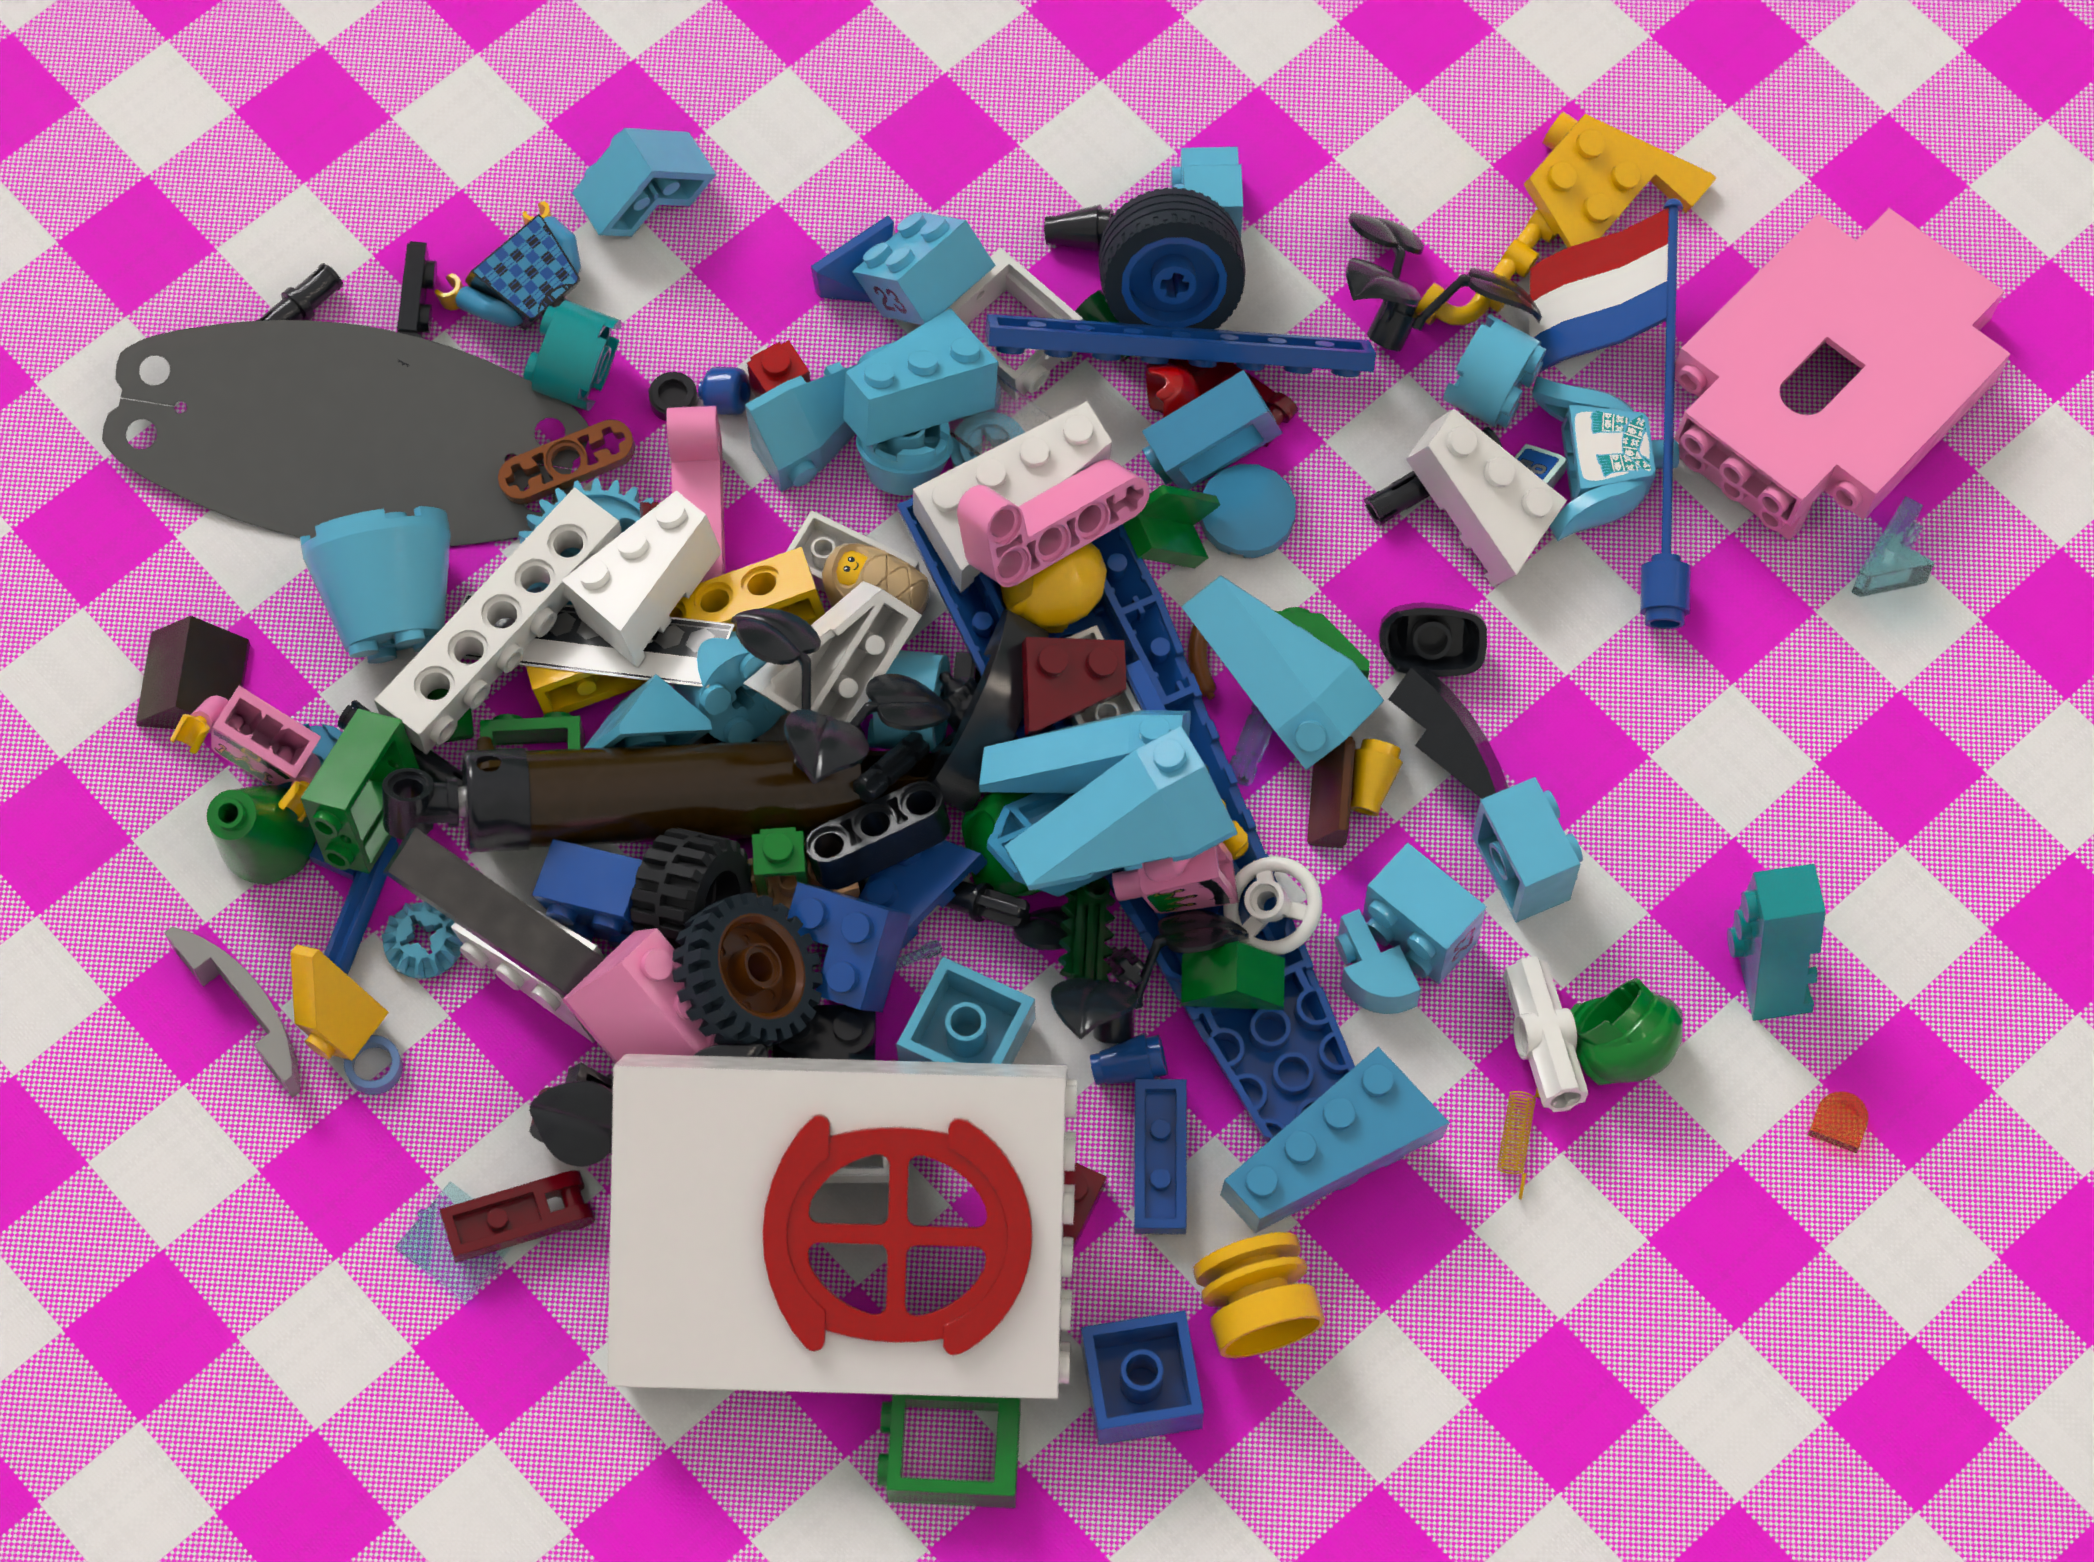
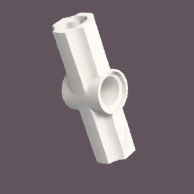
[1503,956,1588,1112]

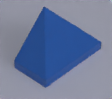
[811,216,896,303]

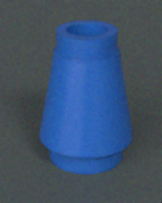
[1090,1032,1168,1085]

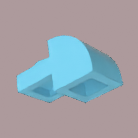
[1334,909,1421,1014]

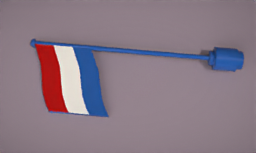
[1529,198,1691,629]

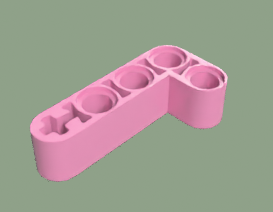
[666,406,725,583]
[957,459,1150,587]

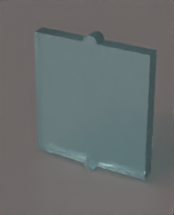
[395,1181,513,1303]

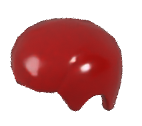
[1146,363,1201,418]

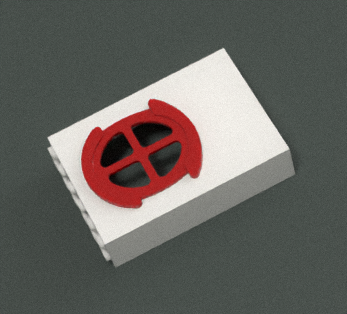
[607,1054,1077,1399]

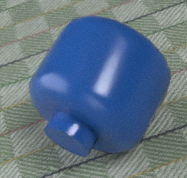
[698,367,751,415]

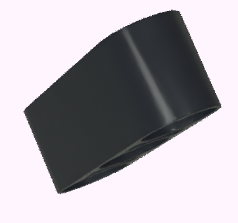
[805,781,951,890]

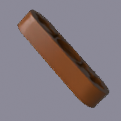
[498,419,635,504]

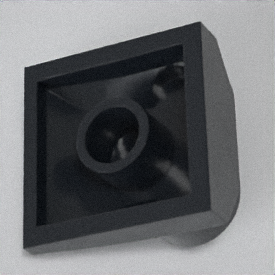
[773,1005,876,1060]

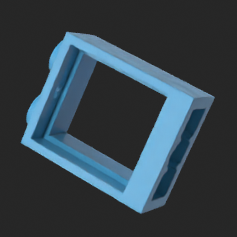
[1142,370,1283,490]

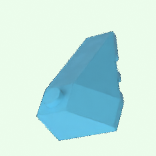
[1181,575,1384,770]
[979,710,1191,793]

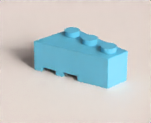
[843,308,998,447]

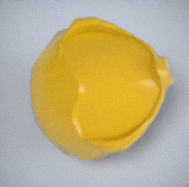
[999,542,1107,633]

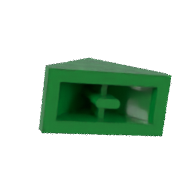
[1181,941,1285,1010]

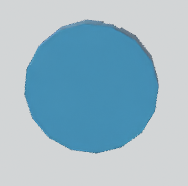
[1199,464,1296,558]

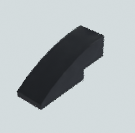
[1388,666,1508,799]

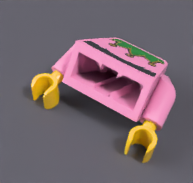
[170,685,321,822]
[1112,800,1249,914]

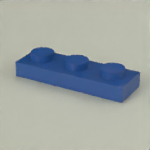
[1134,1079,1187,1234]

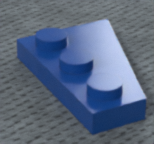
[858,840,987,950]

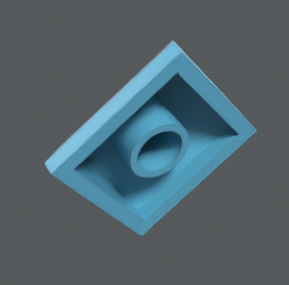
[584,674,712,748]

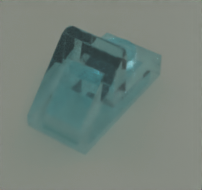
[1852,496,1934,597]

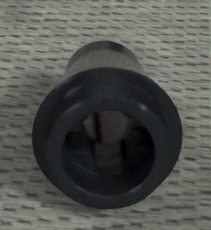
[1044,205,1114,252]

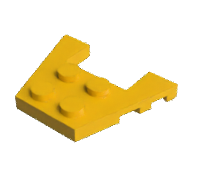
[1523,114,1717,248]

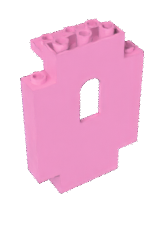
[1674,208,2011,541]

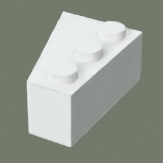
[562,490,722,668]
[743,581,922,723]

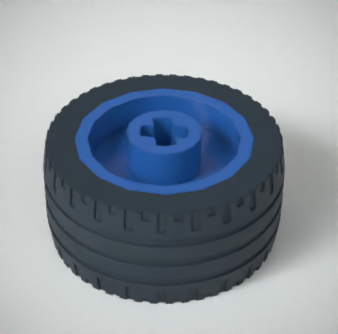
[1098,187,1246,330]

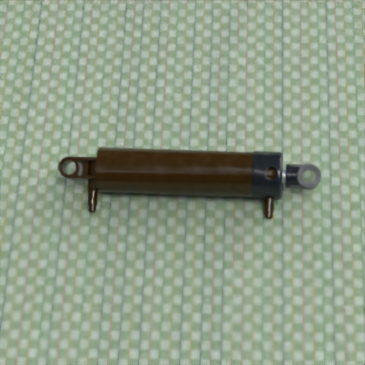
[382,725,936,852]

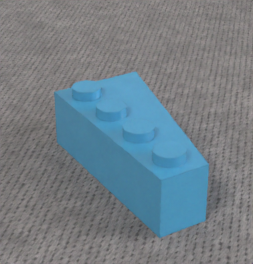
[1220,1046,1450,1233]

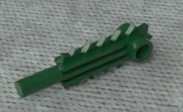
[1058,877,1116,982]

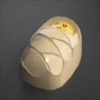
[822,543,930,625]

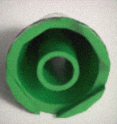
[207,785,316,885]

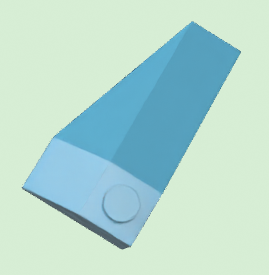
[745,342,894,492]
[1005,726,1237,891]

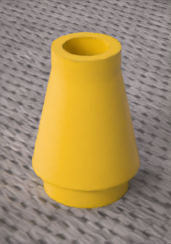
[1350,739,1403,816]

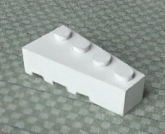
[913,401,1112,593]

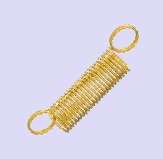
[1497,1088,1540,1200]

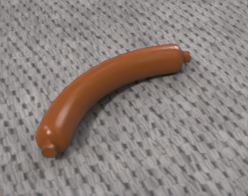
[1188,624,1216,700]

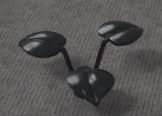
[1346,212,1542,351]
[731,608,951,784]
[1013,906,1249,1044]
[529,1043,769,1167]

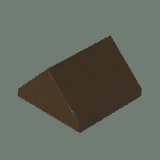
[136,616,250,729]

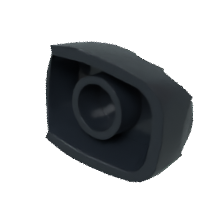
[1378,602,1487,677]

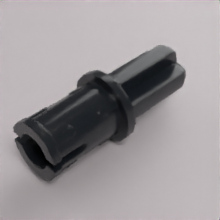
[938,881,1030,928]

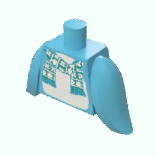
[1532,377,1679,542]

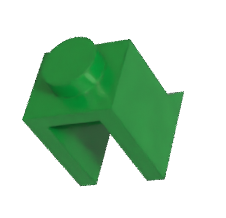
[752,827,809,896]

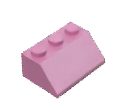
[562,928,718,1064]

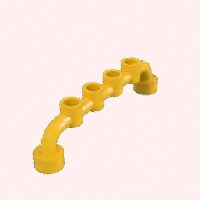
[1415,112,1578,326]

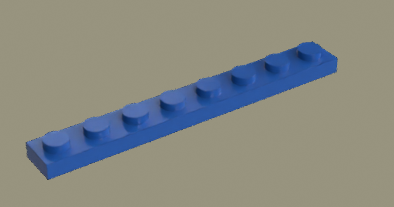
[985,314,1376,377]

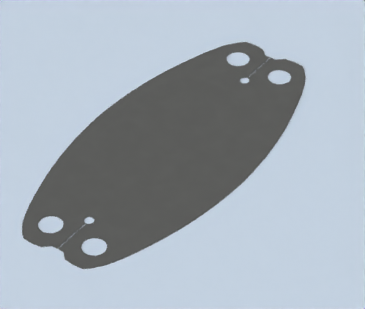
[102,320,589,546]

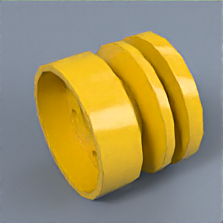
[1193,1232,1325,1358]

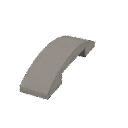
[164,927,301,1098]

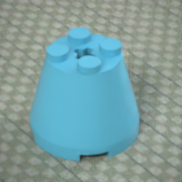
[300,506,451,664]

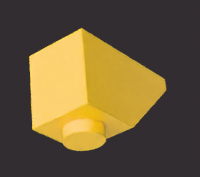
[290,944,389,1061]

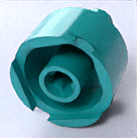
[523,300,622,411]

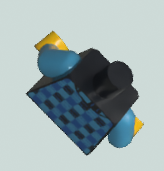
[434,201,581,330]

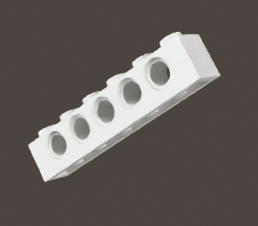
[374,487,622,754]

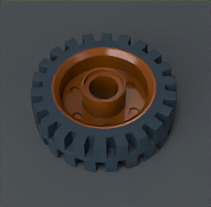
[672,893,823,1047]

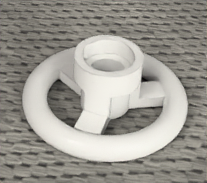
[1223,856,1322,956]

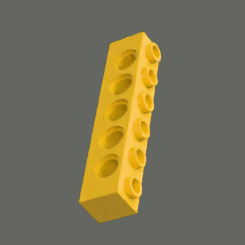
[526,547,825,715]

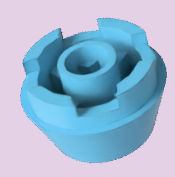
[856,422,953,496]

